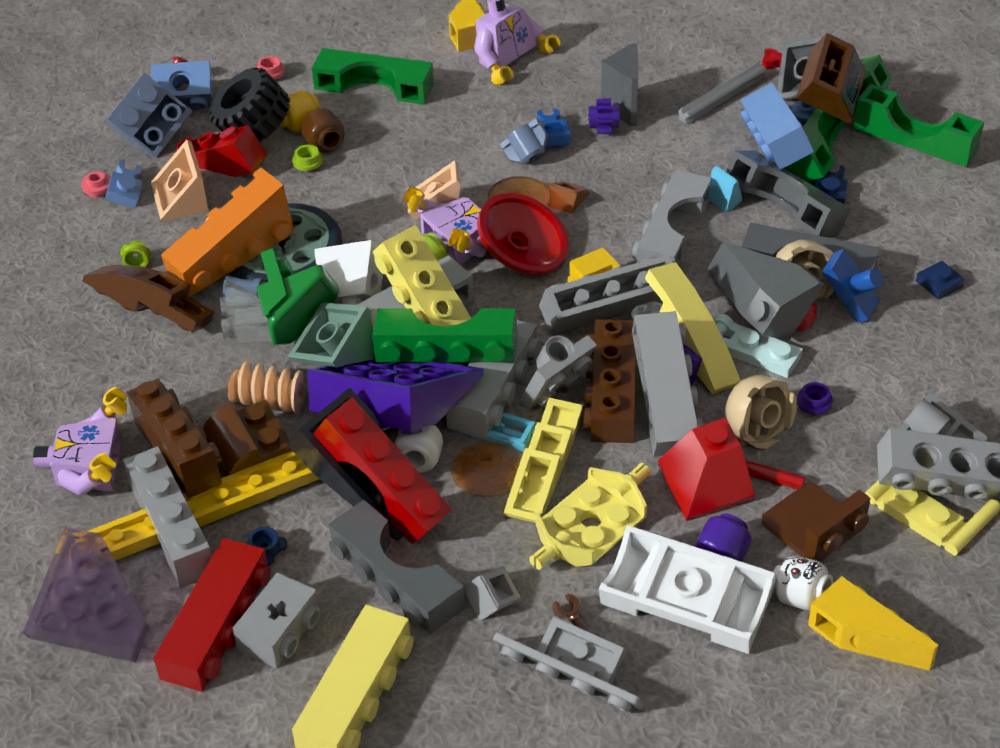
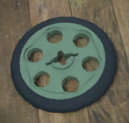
[230,203,342,282]

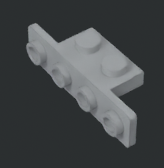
[493,617,646,713]

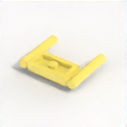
[865,480,1000,556]

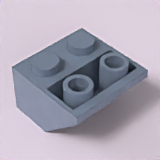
[104,73,192,158]

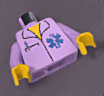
[474,0,561,85]
[402,187,487,265]
[33,387,127,496]

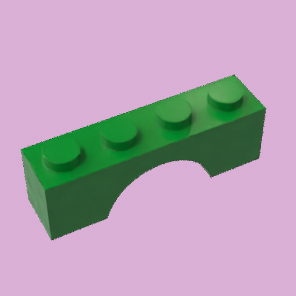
[312,48,434,105]
[853,84,984,167]
[372,308,518,362]

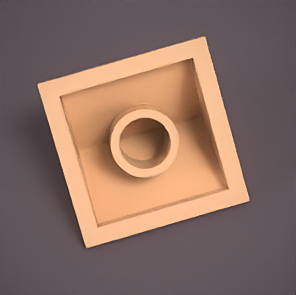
[151,140,209,221]

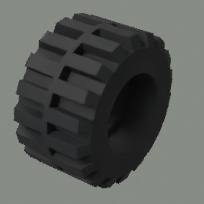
[209,67,290,142]

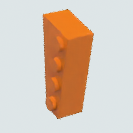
[161,167,295,297]

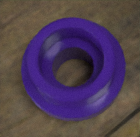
[797,382,833,415]

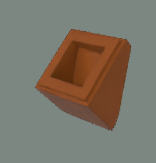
[545,181,589,214]

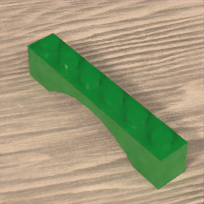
[784,54,892,182]

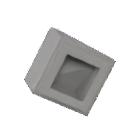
[464,566,522,620]

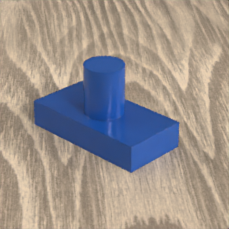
[821,249,883,322]

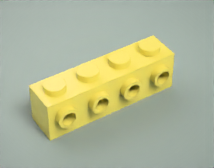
[373,225,471,363]

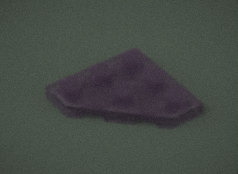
[23,527,149,663]

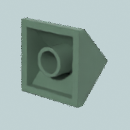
[288,302,374,367]

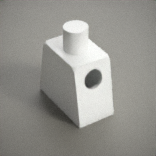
[315,240,383,305]

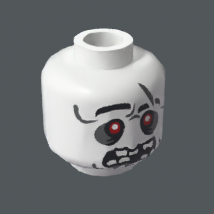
[773,555,833,611]

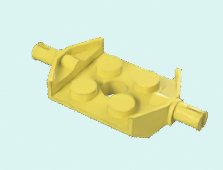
[529,463,651,570]

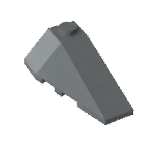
[707,241,824,341]

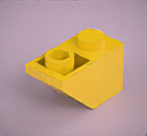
[449,0,485,52]

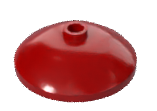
[477,193,569,275]

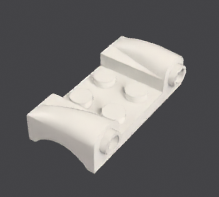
[599,525,775,654]

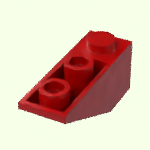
[169,125,267,177]

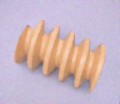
[228,361,306,415]

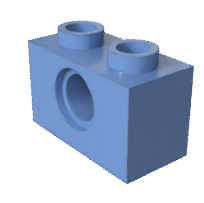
[151,61,214,109]

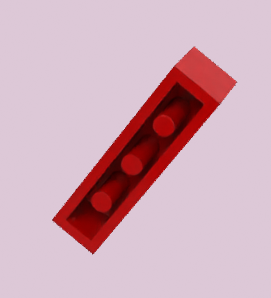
[153,538,271,692]

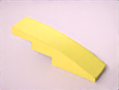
[645,262,741,395]
[504,398,584,523]

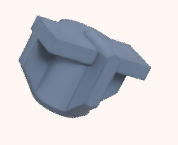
[500,118,548,164]

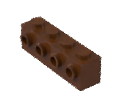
[584,319,636,443]
[126,378,222,499]

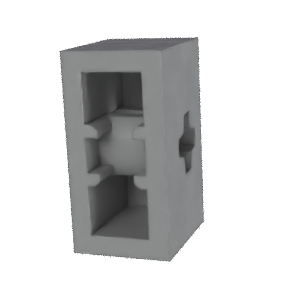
[233,573,321,669]

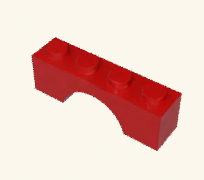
[313,397,452,544]

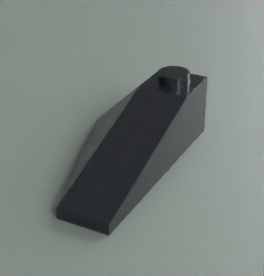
[287,387,403,542]

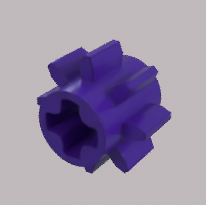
[588,98,620,134]

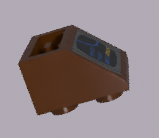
[796,33,866,123]

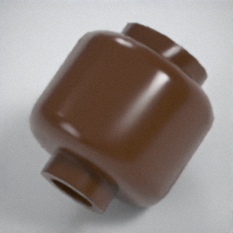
[301,108,345,153]

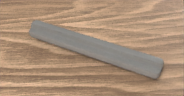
[678,63,766,124]

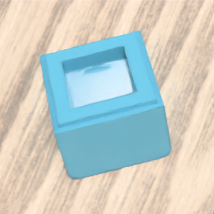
[709,166,742,212]

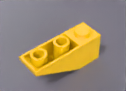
[808,576,939,670]

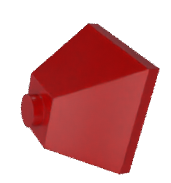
[658,417,755,521]

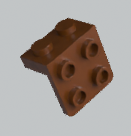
[761,482,871,562]

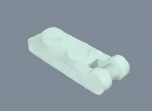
[714,314,803,378]

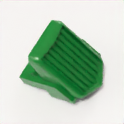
[256,248,339,345]

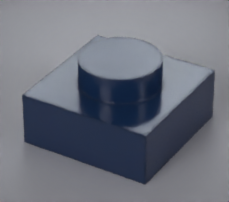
[916,261,965,300]

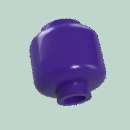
[695,513,752,562]

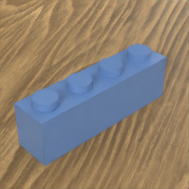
[740,83,814,170]

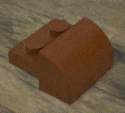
[203,400,292,478]

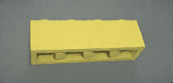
[292,604,414,748]

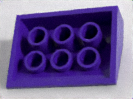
[307,354,484,435]

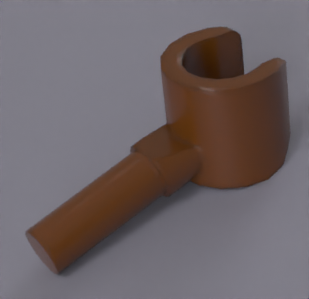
[552,594,591,633]

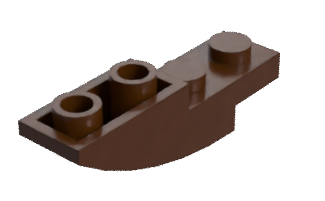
[82,265,214,333]

